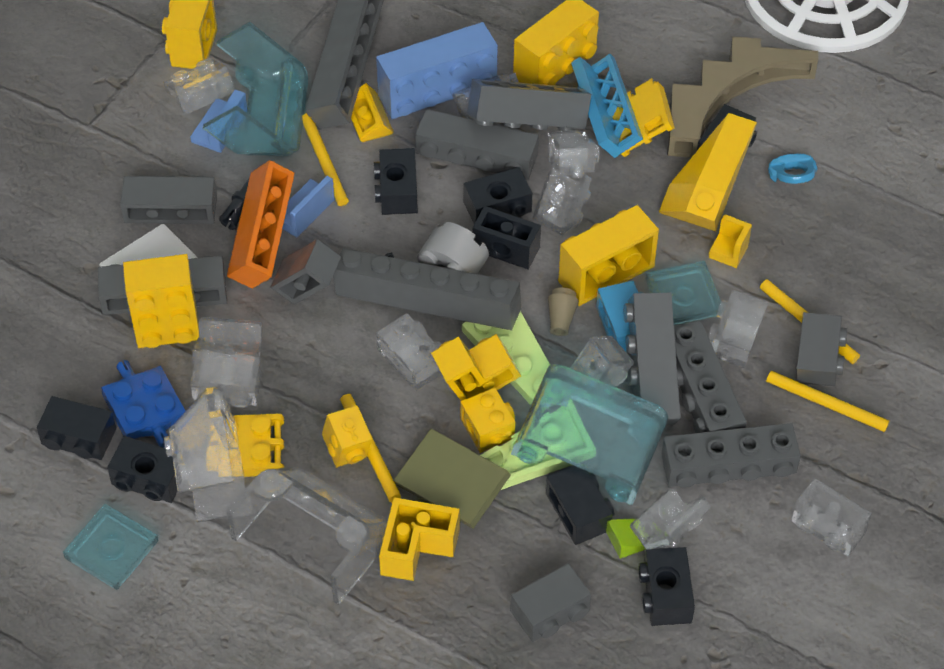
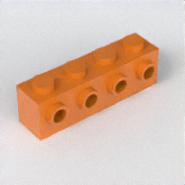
[226,160,295,289]

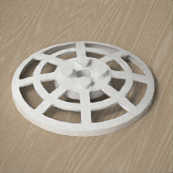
[745,0,909,53]

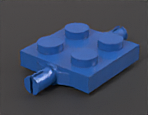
[101,360,187,448]

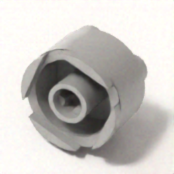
[417,222,489,274]

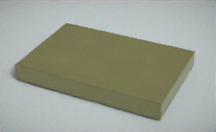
[393,428,511,529]

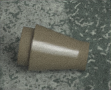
[548,287,579,336]

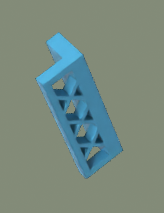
[571,54,643,158]

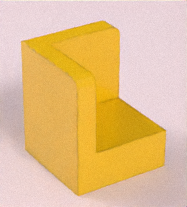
[709,215,752,268]

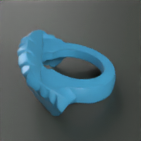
[768,153,818,184]

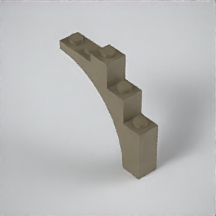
[668,37,818,158]

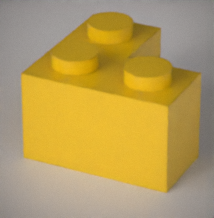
[431,334,521,401]
[379,497,460,581]

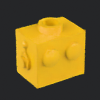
[460,388,515,453]
[322,405,372,468]

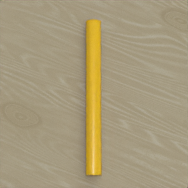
[301,113,349,206]
[760,279,860,364]
[766,370,890,432]
[340,394,401,503]

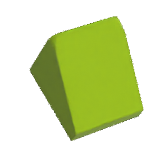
[606,519,651,559]

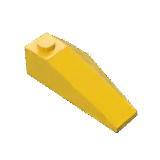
[659,113,757,232]

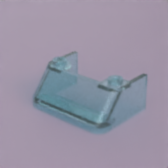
[203,22,309,156]

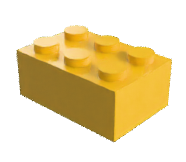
[513,0,599,85]
[558,205,659,306]
[123,254,200,348]

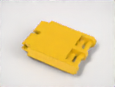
[613,78,675,157]
[207,414,284,478]

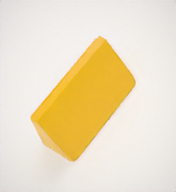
[351,83,394,142]

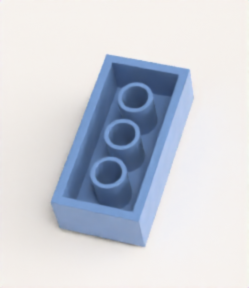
[376,22,498,120]

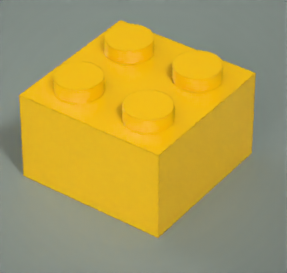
[162,0,217,70]

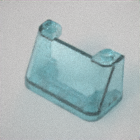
[511,364,668,505]

